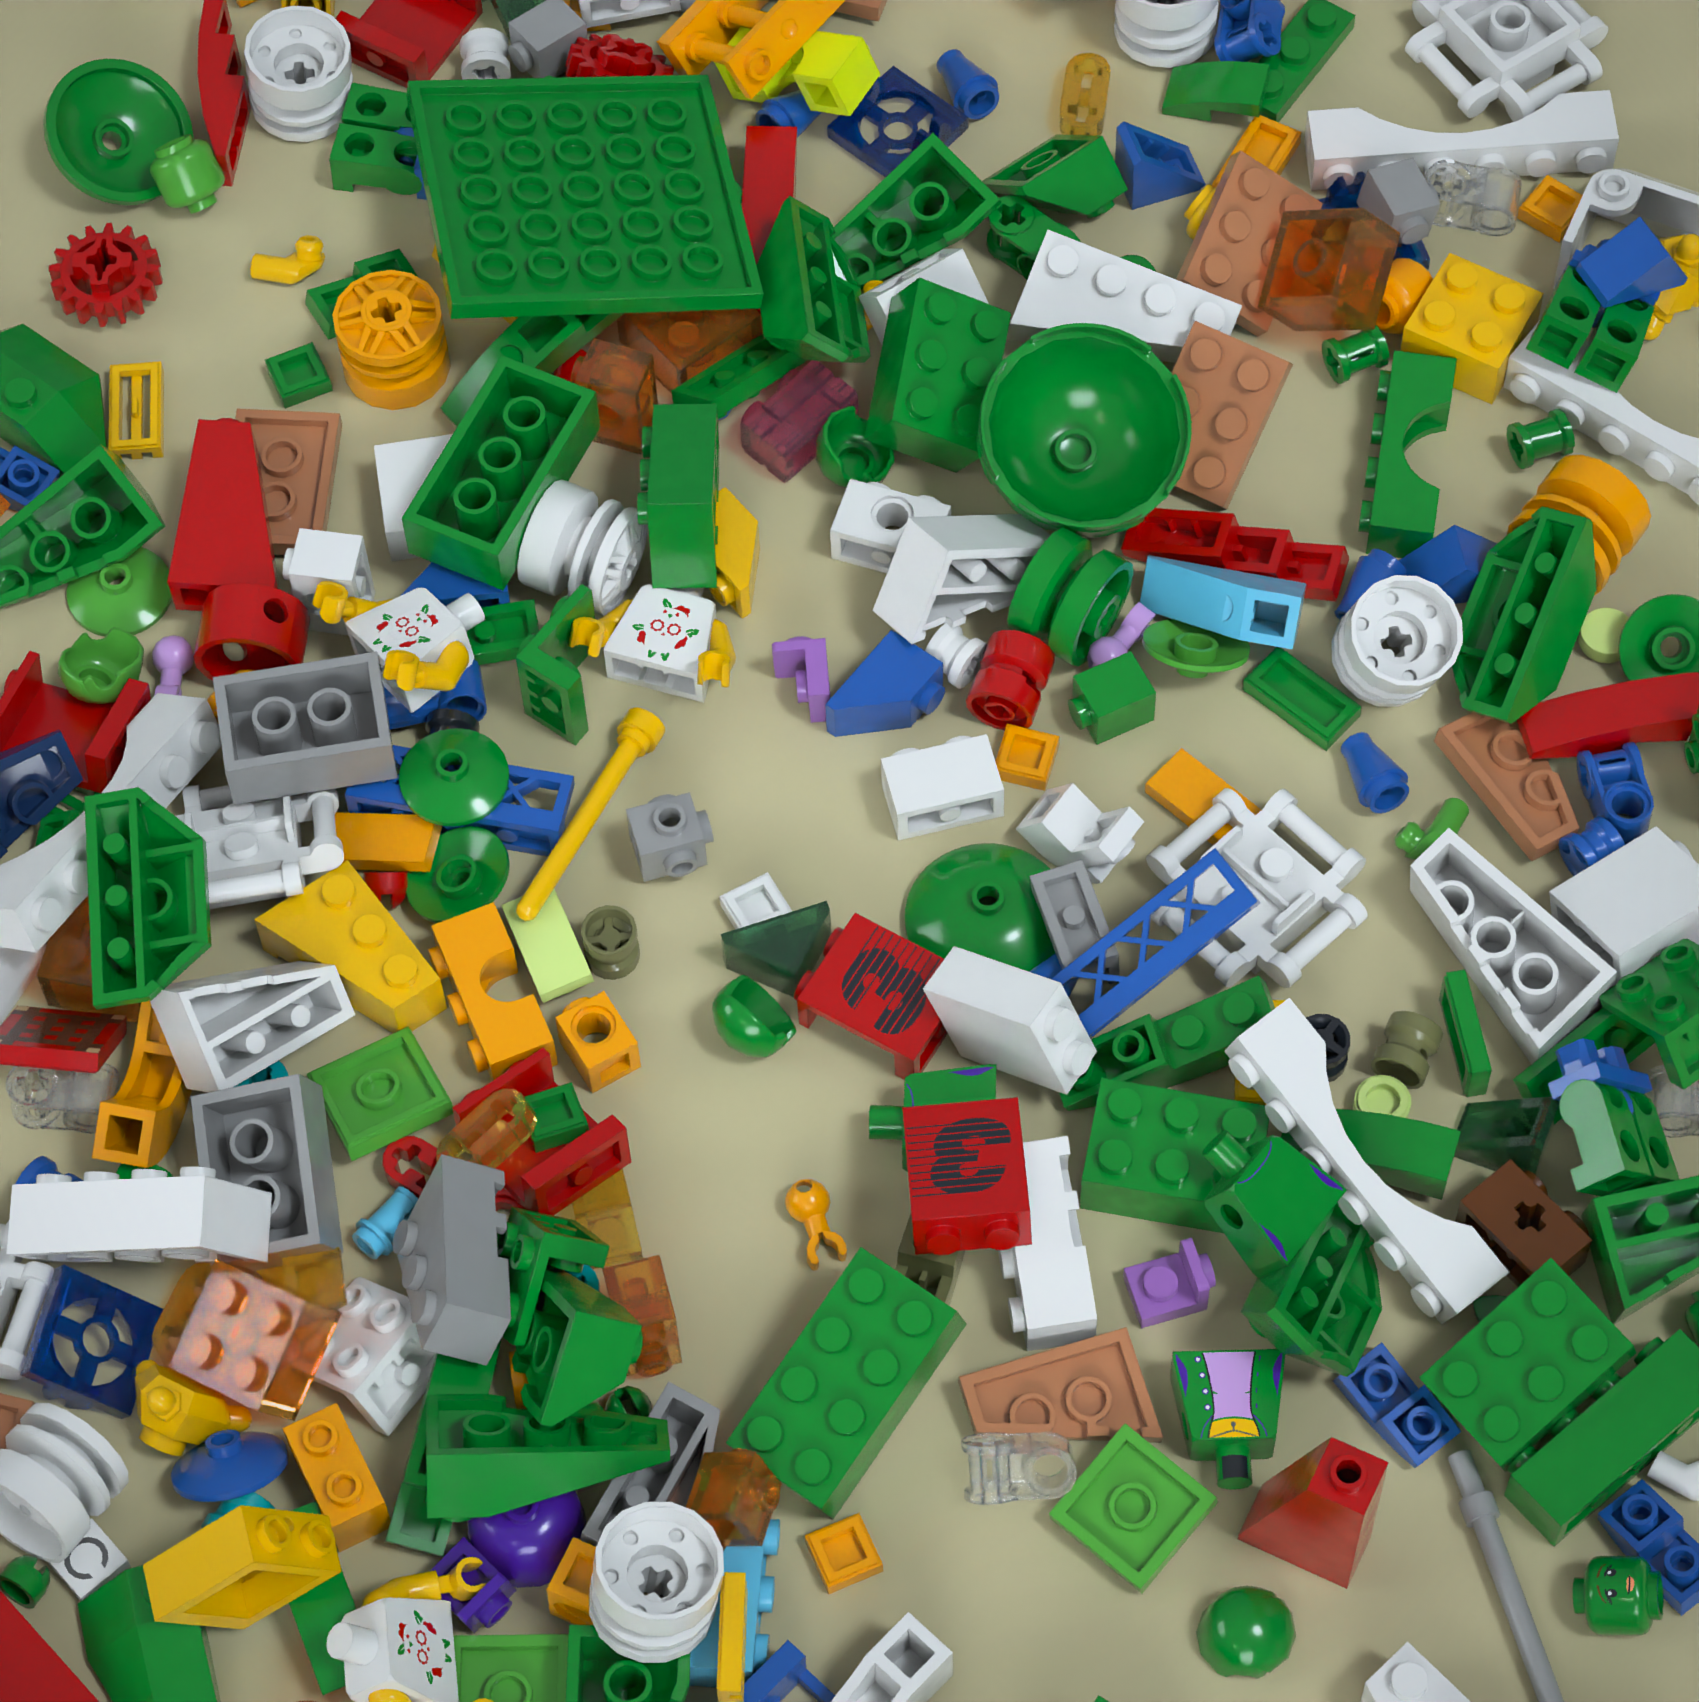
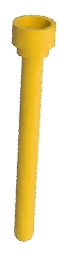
[516,707,665,921]

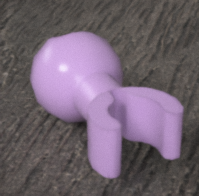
[1087,602,1156,668]
[152,635,194,696]

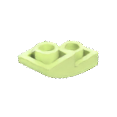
[501,889,594,1003]

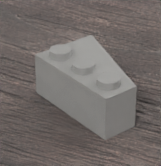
[393,1154,511,1366]
[580,1381,720,1598]

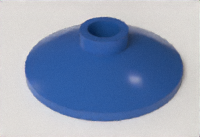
[171,1430,289,1502]

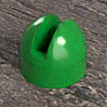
[605,1386,652,1417]
[0,1555,50,1609]

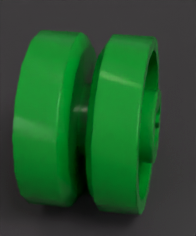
[1007,527,1134,667]

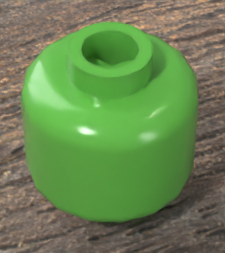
[150,134,225,214]

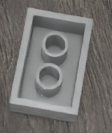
[213,651,398,805]
[190,1074,343,1275]

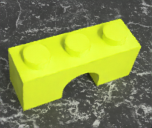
[714,26,880,116]

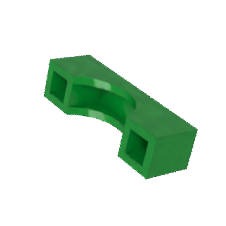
[1358,350,1457,558]

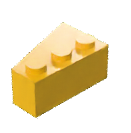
[254,860,447,1033]

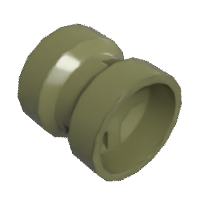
[581,905,640,980]
[1371,1011,1443,1089]

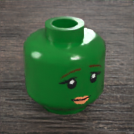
[1573,1556,1664,1635]

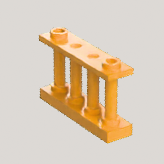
[657,0,845,99]

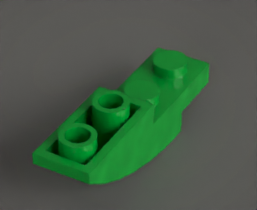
[441,313,624,428]
[1059,975,1275,1111]
[384,1338,502,1558]

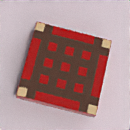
[0,1005,127,1073]

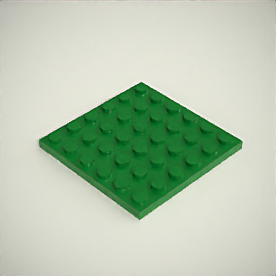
[406,75,764,319]

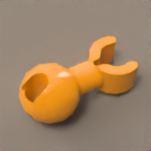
[785,1179,847,1271]

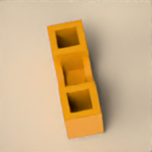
[427,902,558,1081]

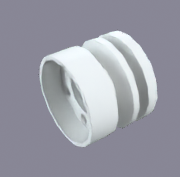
[1114,0,1219,68]
[244,6,353,142]
[517,479,648,616]
[1331,575,1463,707]
[0,1402,129,1563]
[589,1502,724,1663]

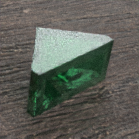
[721,901,831,997]
[1455,1096,1560,1175]

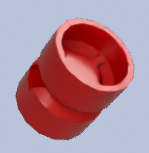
[966,630,1055,731]

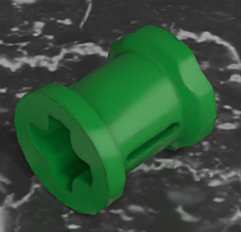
[1322,322,1390,384]
[1506,409,1575,469]

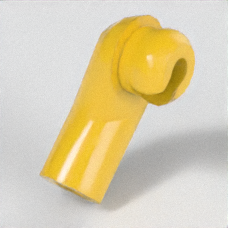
[250,235,325,284]

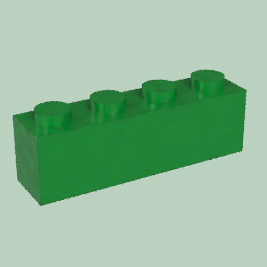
[1504,1329,1699,1547]

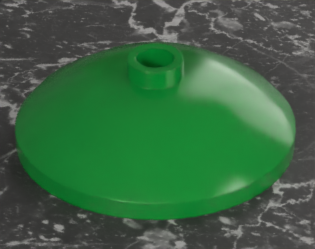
[43,59,193,205]
[905,843,1055,972]

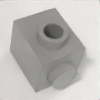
[508,0,588,78]
[1357,158,1440,248]

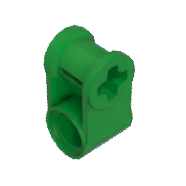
[986,195,1081,280]

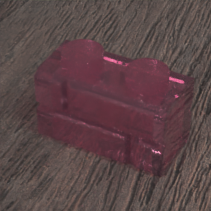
[740,360,859,483]

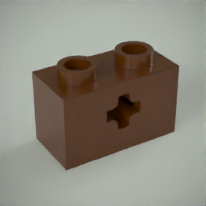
[1455,1159,1592,1287]

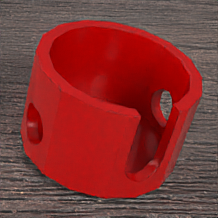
[193,582,311,681]

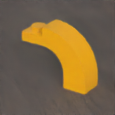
[92,1001,192,1168]

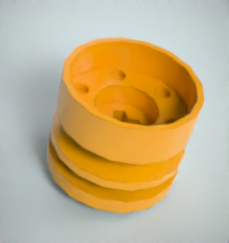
[332,270,451,410]
[1507,454,1651,596]

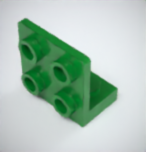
[516,584,595,746]
[1599,939,1699,1090]
[497,1207,610,1347]

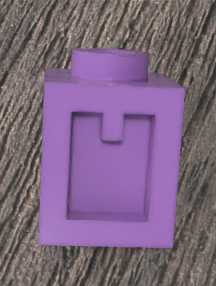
[772,636,831,723]
[1123,1238,1216,1329]

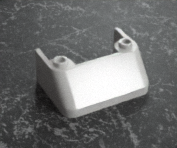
[1553,168,1699,289]

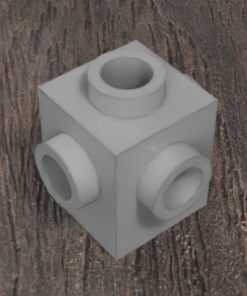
[626,792,714,882]

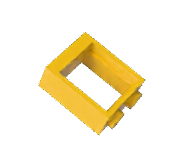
[143,1505,342,1629]

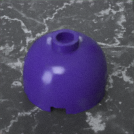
[468,1490,586,1588]

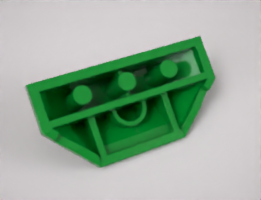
[756,196,871,363]
[0,324,107,478]
[1452,506,1597,724]
[84,787,212,1010]
[1241,1202,1382,1377]

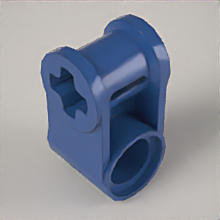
[1214,0,1285,62]
[1577,742,1654,845]

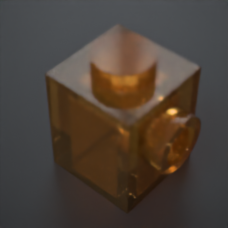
[686,1448,782,1546]

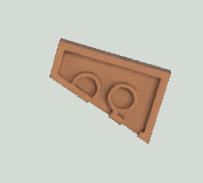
[1434,712,1580,862]
[958,1327,1163,1443]

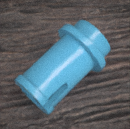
[352,1186,418,1260]

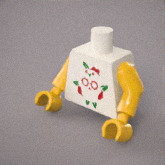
[312,581,485,713]
[568,584,736,703]
[326,1557,493,1702]

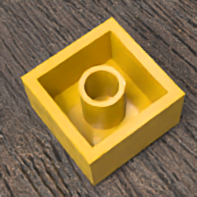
[1400,253,1544,404]

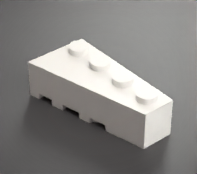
[1006,230,1242,363]
[1410,828,1617,1064]
[7,1167,272,1263]

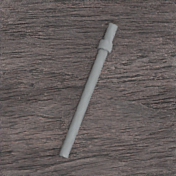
[1448,1450,1564,1702]

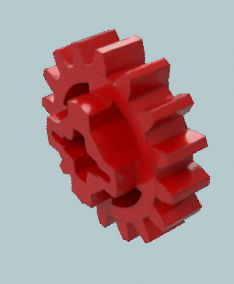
[565,33,674,77]
[48,223,163,327]

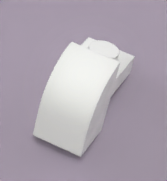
[1016,783,1144,884]

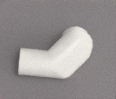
[1647,1450,1699,1501]

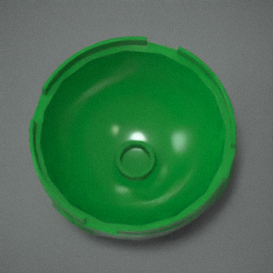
[976,323,1192,538]

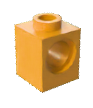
[555,991,641,1094]
[546,1537,596,1625]

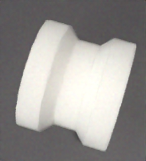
[459,28,511,80]
[925,623,987,689]

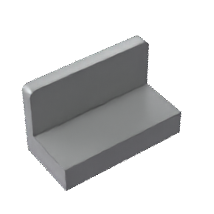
[1029,860,1120,985]

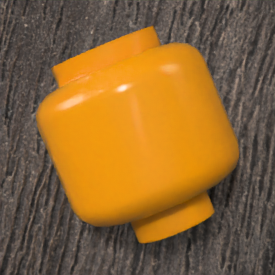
[1361,258,1433,334]

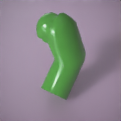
[1394,798,1469,860]

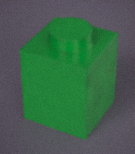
[1068,651,1156,745]

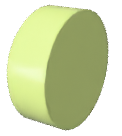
[1578,608,1629,663]
[1353,1075,1411,1118]

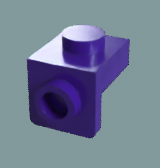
[430,1537,517,1634]

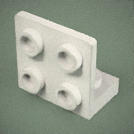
[286,1277,436,1437]

